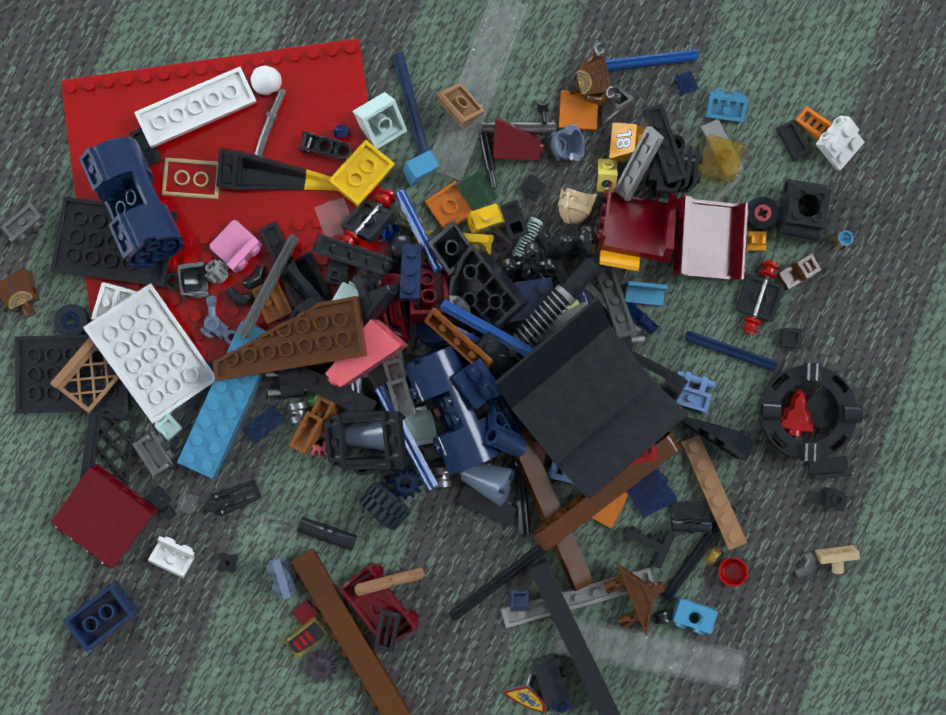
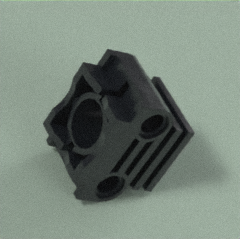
[645,134,703,198]
[776,179,831,243]

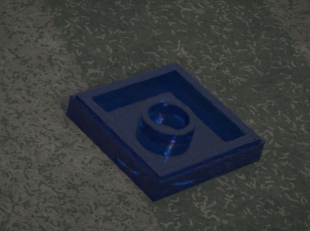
[627,467,677,518]

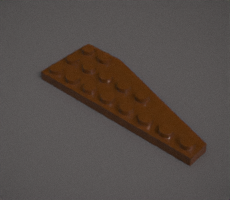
[213,296,367,381]

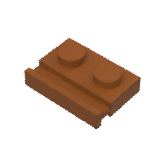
[251,281,293,325]

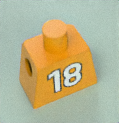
[609,123,646,162]

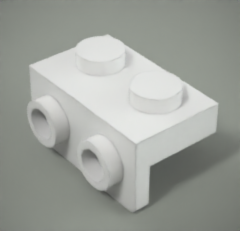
[148,536,195,578]

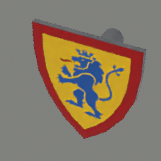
[502,674,547,714]

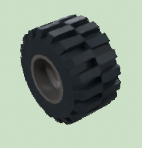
[359,481,411,531]

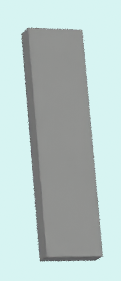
[614,126,664,201]

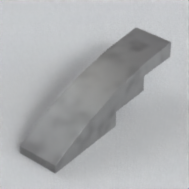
[383,351,417,418]

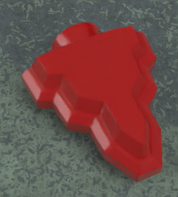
[780,390,814,437]

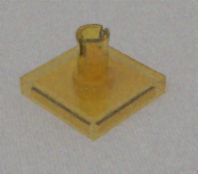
[698,134,746,182]

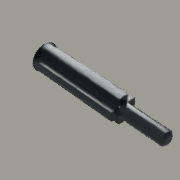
[478,132,497,190]

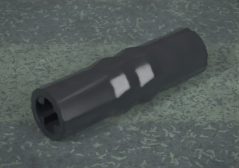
[297,517,357,551]

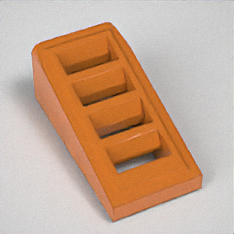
[795,106,833,140]

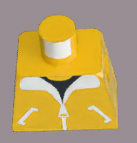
[466,204,505,234]

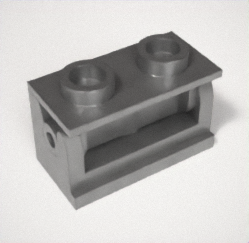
[132,431,177,477]

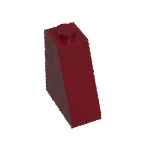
[493,117,544,160]

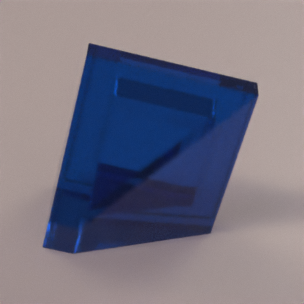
[674,71,699,96]

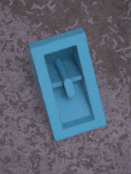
[401,150,441,187]

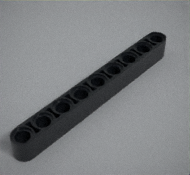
[528,558,620,715]

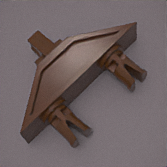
[603,561,665,636]

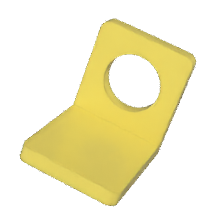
[597,158,618,192]

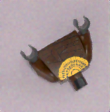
[567,43,619,106]

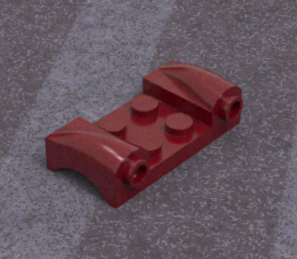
[339,562,420,647]

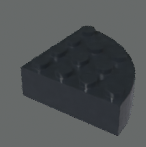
[448,243,530,338]

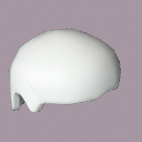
[250,66,282,95]

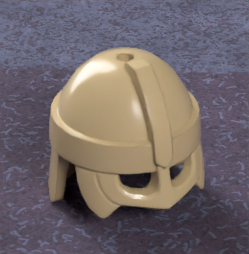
[558,188,597,225]

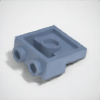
[266,555,297,600]

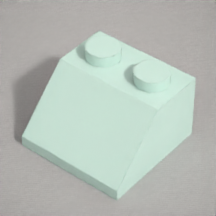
[353,92,407,149]

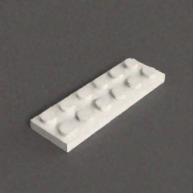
[134,67,257,148]

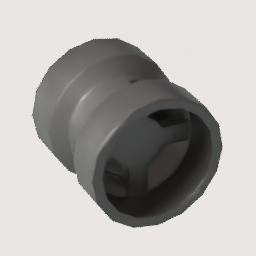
[288,402,308,424]
[432,467,451,487]

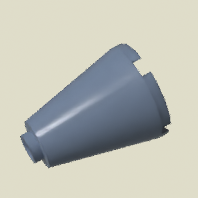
[345,421,385,451]
[459,464,515,506]

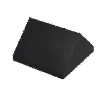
[426,220,471,275]

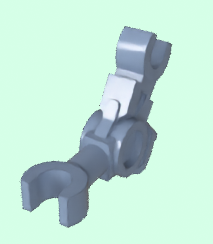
[200,296,236,344]

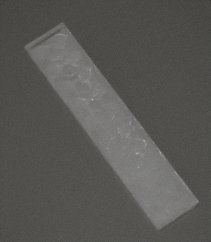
[432,0,528,182]
[550,617,748,690]

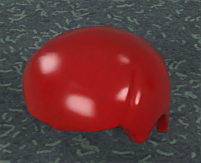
[718,557,748,587]

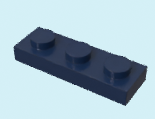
[400,244,423,301]

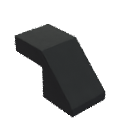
[499,200,529,240]

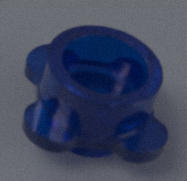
[332,124,351,137]

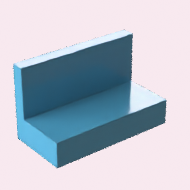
[625,281,667,306]

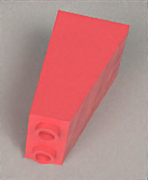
[325,319,408,387]

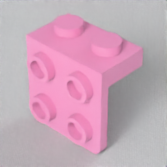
[210,220,263,272]

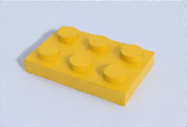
[328,140,395,207]

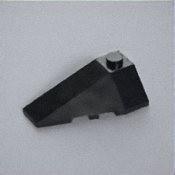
[680,417,754,461]

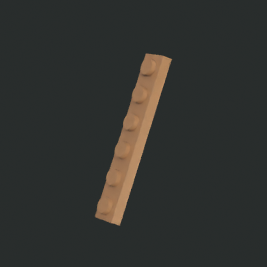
[681,435,747,550]

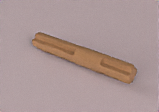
[354,567,425,596]

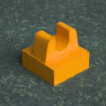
[746,231,766,251]

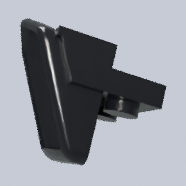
[353,274,400,326]

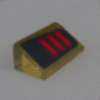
[284,616,329,659]

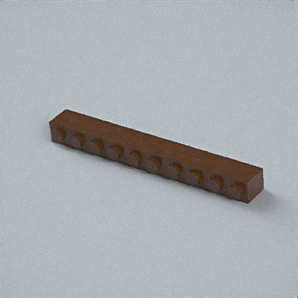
[291,548,413,715]

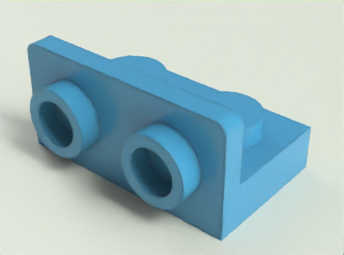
[705,89,748,122]

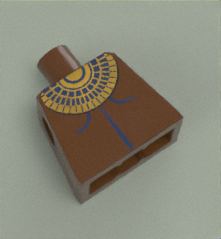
[0,269,40,318]

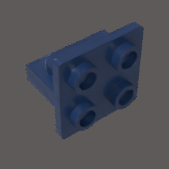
[453,358,501,410]

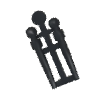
[206,479,262,516]

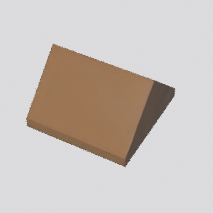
[437,83,485,130]

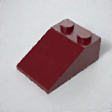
[408,261,449,324]

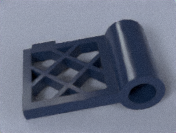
[485,395,527,457]

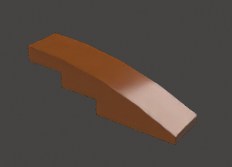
[289,396,340,454]

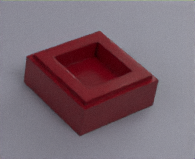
[292,599,320,627]

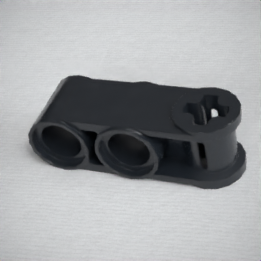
[297,131,354,163]

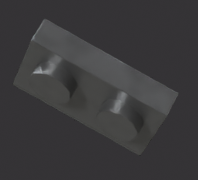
[1,202,47,245]

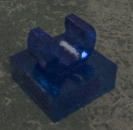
[378,220,400,242]

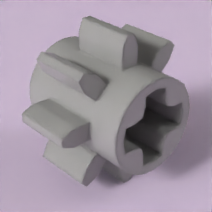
[204,260,229,284]

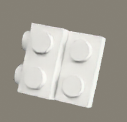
[816,116,865,170]

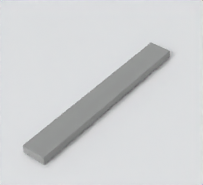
[501,567,654,628]

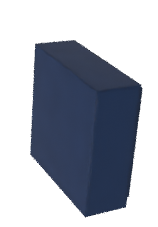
[510,590,530,611]

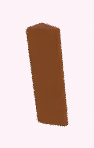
[424,307,493,369]

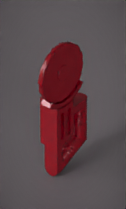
[380,273,409,340]

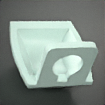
[405,406,436,446]

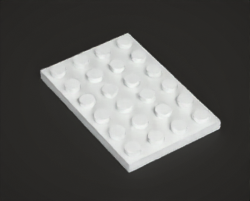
[83,283,215,424]

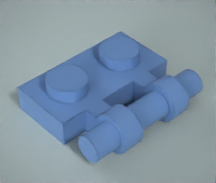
[677,371,715,413]

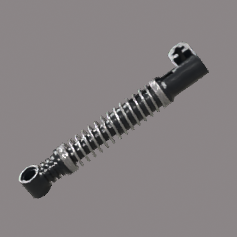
[488,257,601,380]

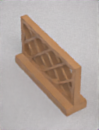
[50,337,119,413]

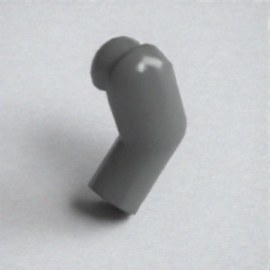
[794,552,818,579]

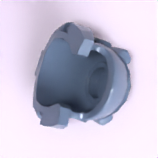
[550,124,585,162]

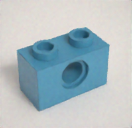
[671,597,718,635]

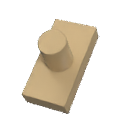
[815,545,860,574]

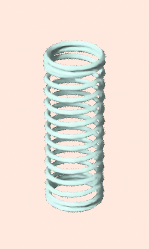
[512,217,543,257]

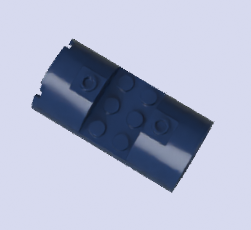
[79,137,184,268]
[403,344,502,474]

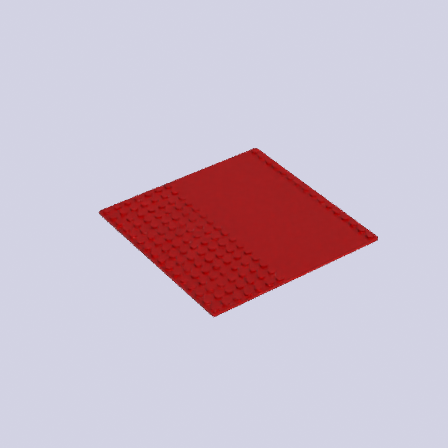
[61,38,392,363]

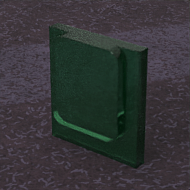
[455,170,498,211]

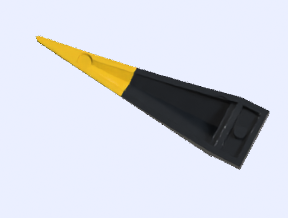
[216,148,338,191]

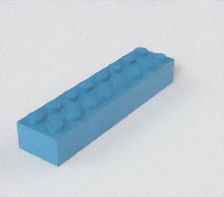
[177,321,267,479]

